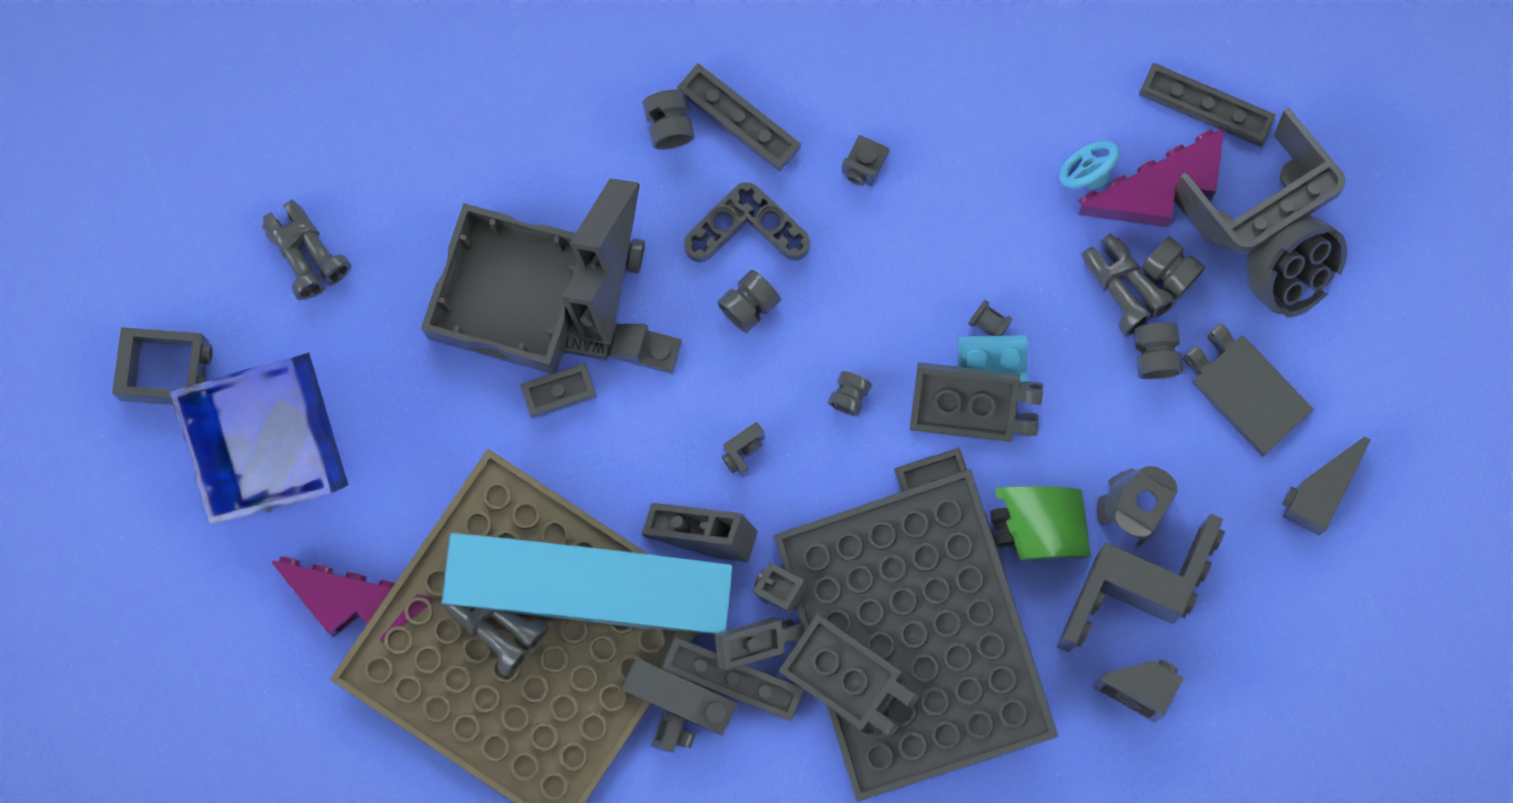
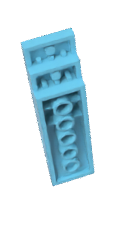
[441,533,732,634]

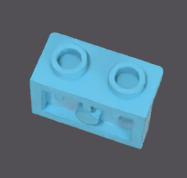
[958,335,1028,384]

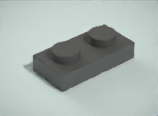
[521,363,597,418]

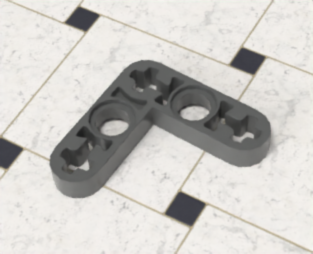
[684,182,810,262]

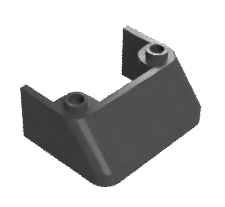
[1174,108,1345,253]

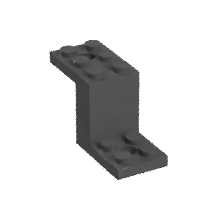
[1057,514,1225,652]

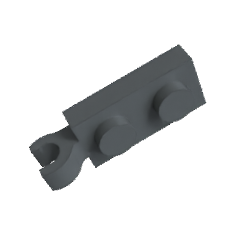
[715,617,804,670]

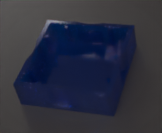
[169,352,348,524]

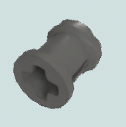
[968,300,1013,336]

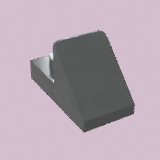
[607,324,682,374]

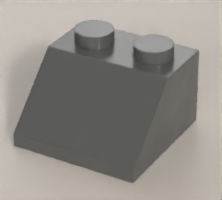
[1093,660,1184,722]

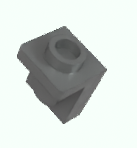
[842,134,889,187]
[721,422,765,478]
[753,562,808,614]

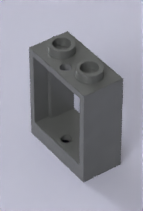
[112,327,213,407]

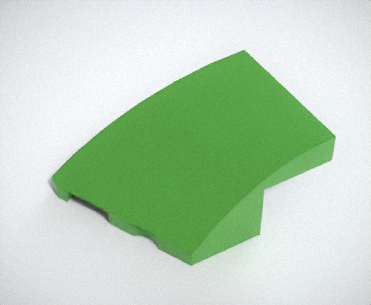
[995,486,1091,562]

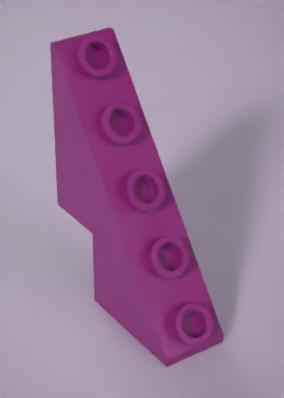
[1078,129,1223,227]
[272,556,434,643]

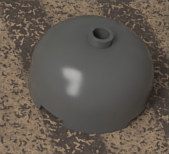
[1246,215,1347,317]

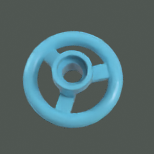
[1059,140,1119,190]

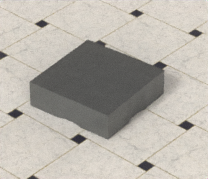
[421,203,580,374]

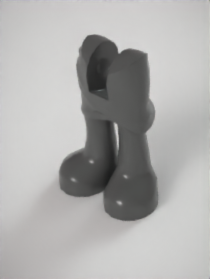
[262,199,352,300]
[1081,234,1177,337]
[442,604,550,677]

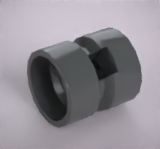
[642,89,695,150]
[1141,236,1206,300]
[717,269,781,334]
[1134,323,1183,380]

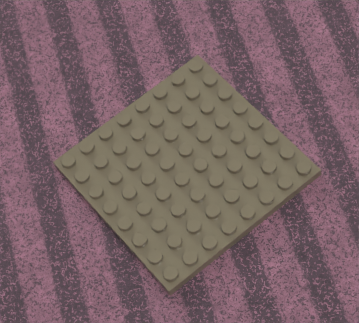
[329,449,698,803]

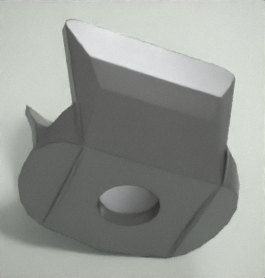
[1097,466,1178,547]

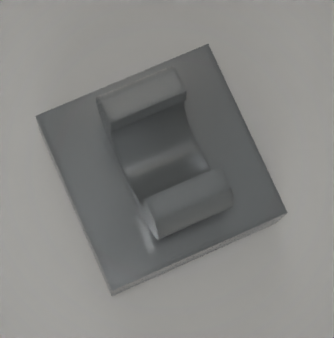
[651,714,695,752]

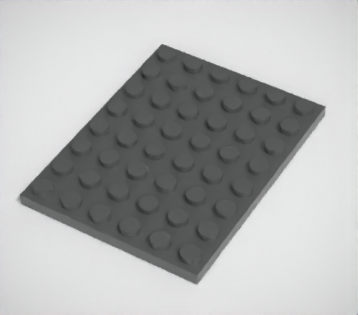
[774,469,1059,802]

